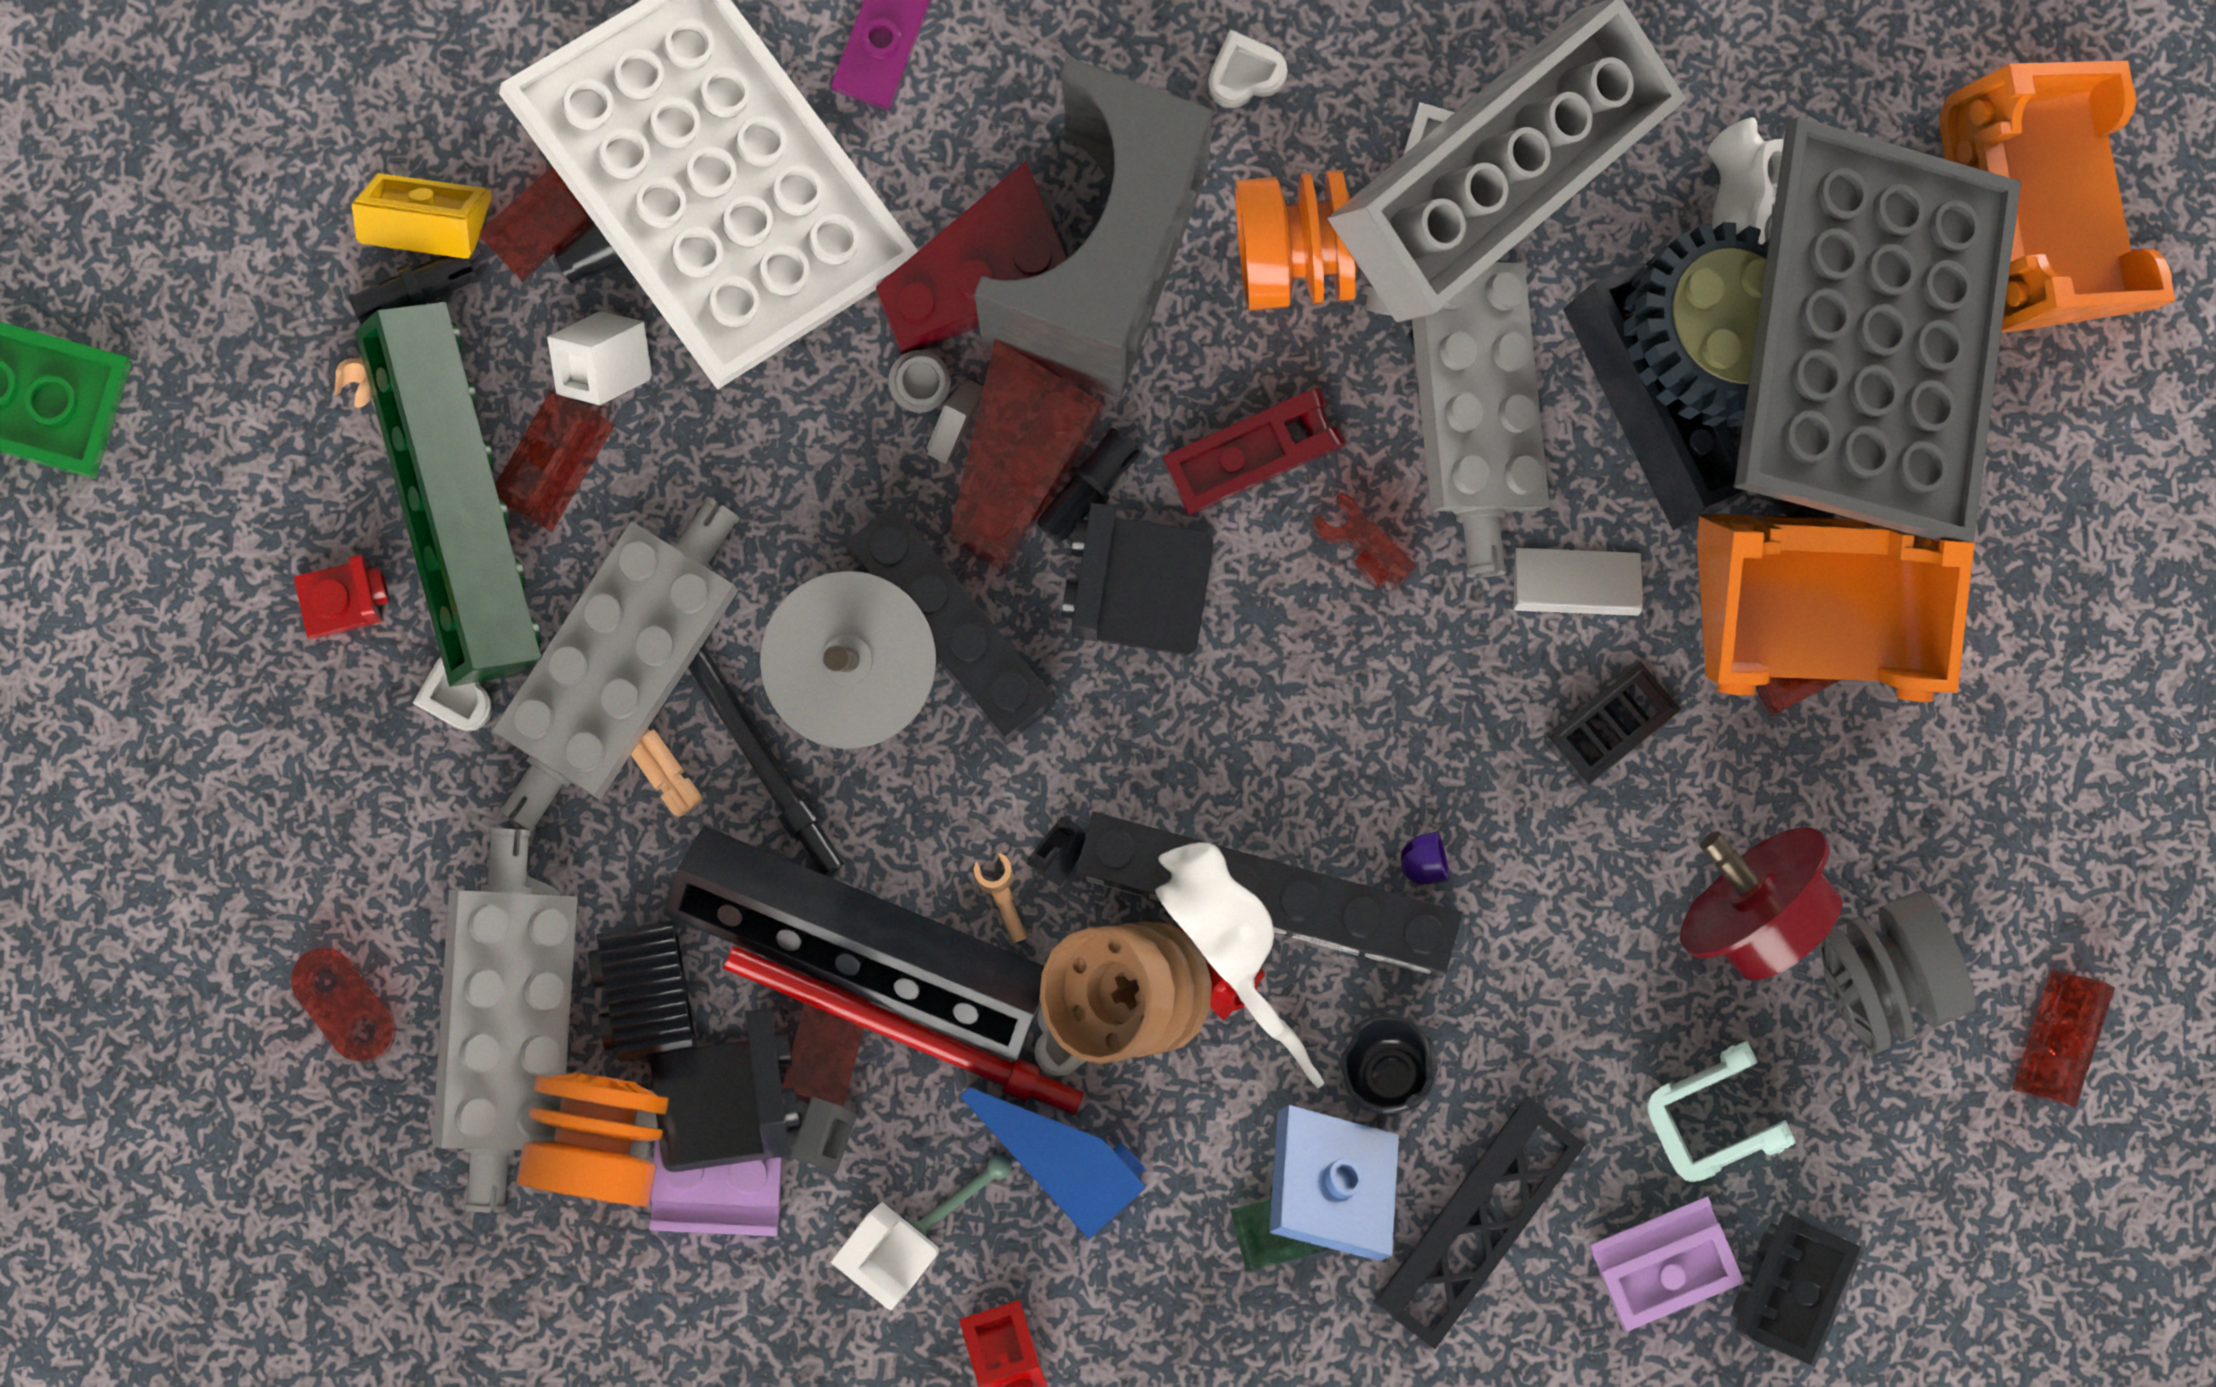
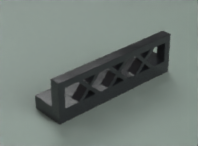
[1373,1096,1586,1350]

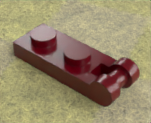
[1162,387,1347,517]

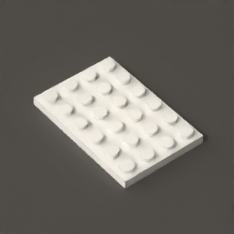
[499,0,918,390]

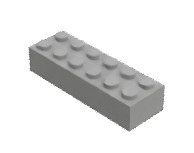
[1327,0,1686,322]

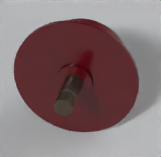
[1680,827,1843,981]

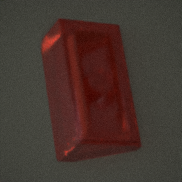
[495,390,614,533]

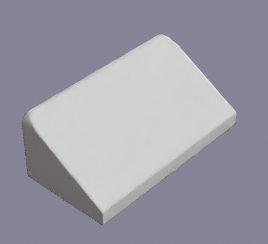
[1513,548,1643,616]

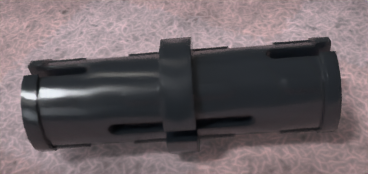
[347,255,478,325]

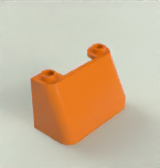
[1939,61,2176,333]
[1696,513,1975,702]

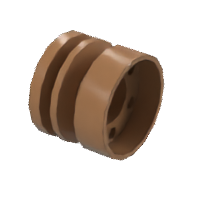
[1040,920,1212,1064]

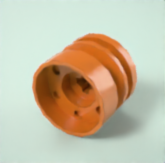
[1235,170,1359,311]
[516,1072,669,1207]

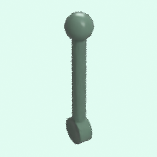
[908,1154,1012,1237]

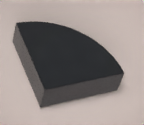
[1026,815,1085,886]

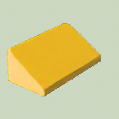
[351,173,492,259]

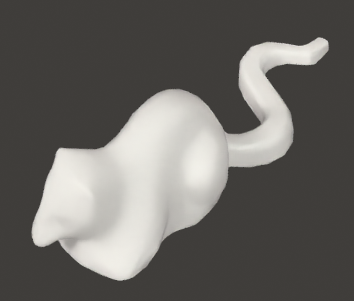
[1707,117,1784,244]
[1155,843,1324,1088]

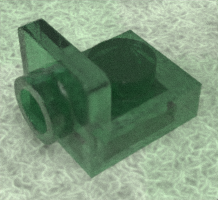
[1230,1198,1331,1271]

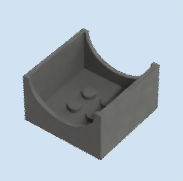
[975,56,1213,398]

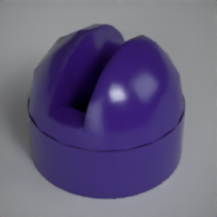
[1401,831,1450,885]

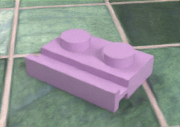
[649,1140,783,1237]
[1588,1196,1745,1332]

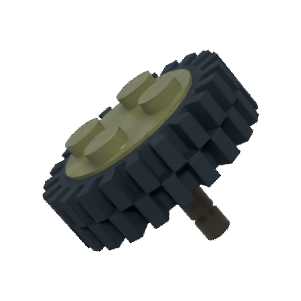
[1624,222,1770,427]

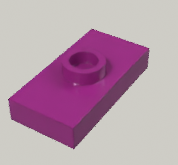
[831,0,932,111]

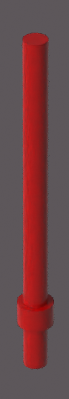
[723,945,1084,1115]

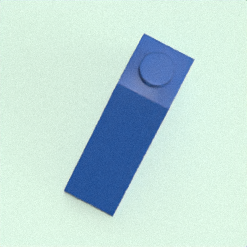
[960,1087,1147,1240]

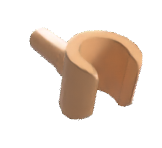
[334,356,372,408]
[974,853,1027,944]

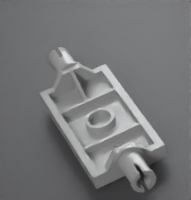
[1412,262,1550,578]
[492,497,740,833]
[432,828,577,1213]

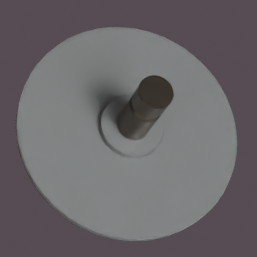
[760,571,936,749]

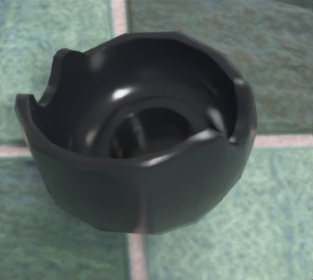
[1341,1013,1438,1117]

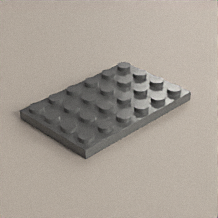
[1734,117,2021,543]

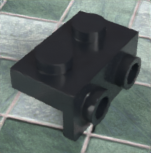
[1732,1212,1865,1368]

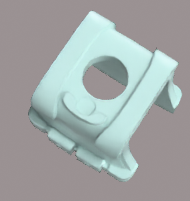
[1645,1041,1796,1182]

